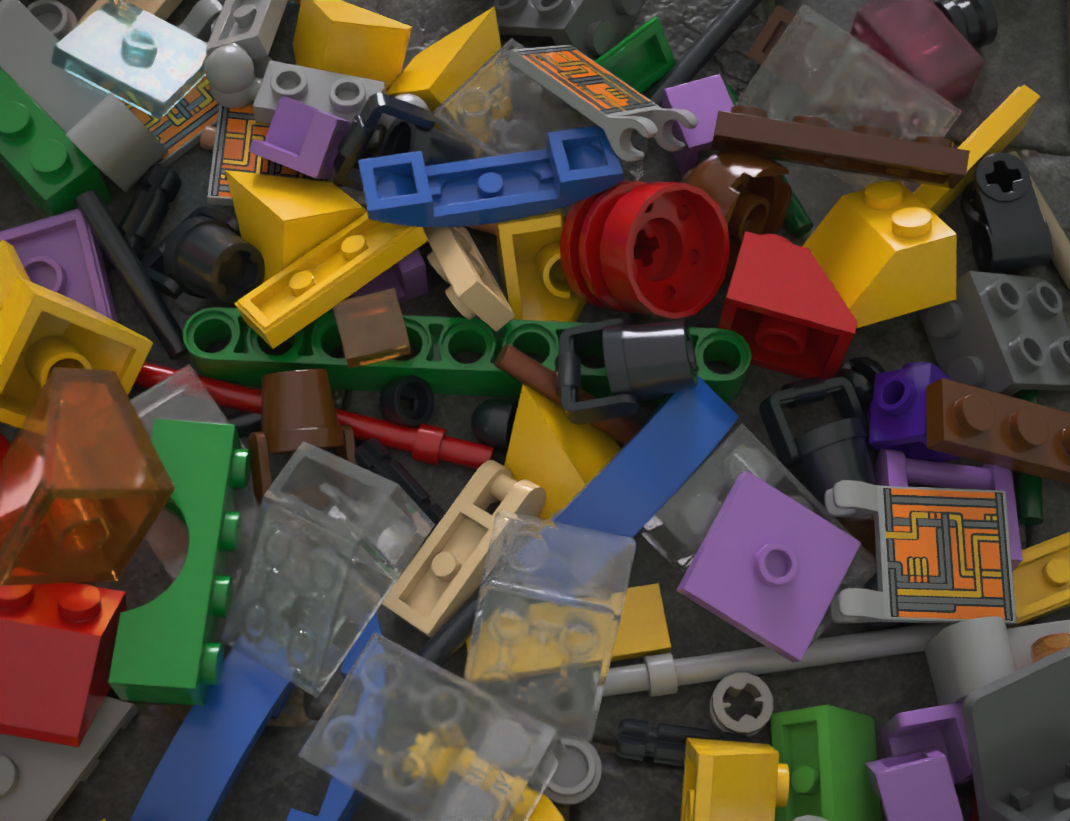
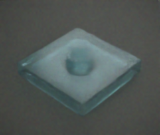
[51,0,208,119]

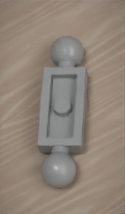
[205,0,288,94]
[209,60,430,143]

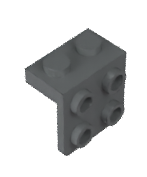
[491,0,647,61]
[917,271,1070,396]
[963,647,1070,821]

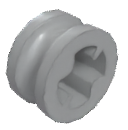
[709,672,773,737]

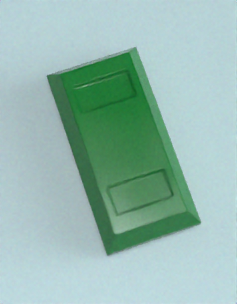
[585,16,676,126]

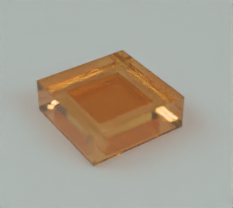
[333,288,411,369]

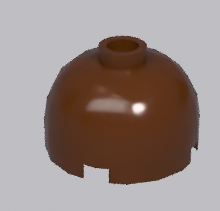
[680,149,792,275]

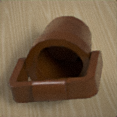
[248,369,359,512]

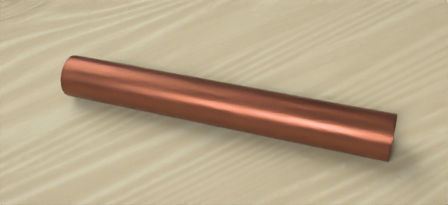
[494,344,642,445]

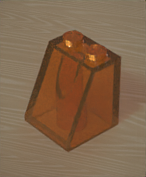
[0,367,175,586]

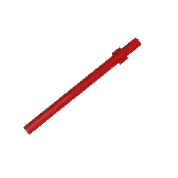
[134,361,495,469]

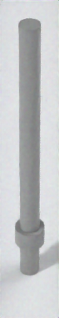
[591,623,953,698]

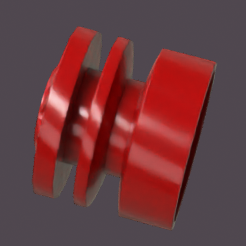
[559,180,730,320]

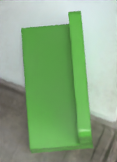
[771,704,881,821]

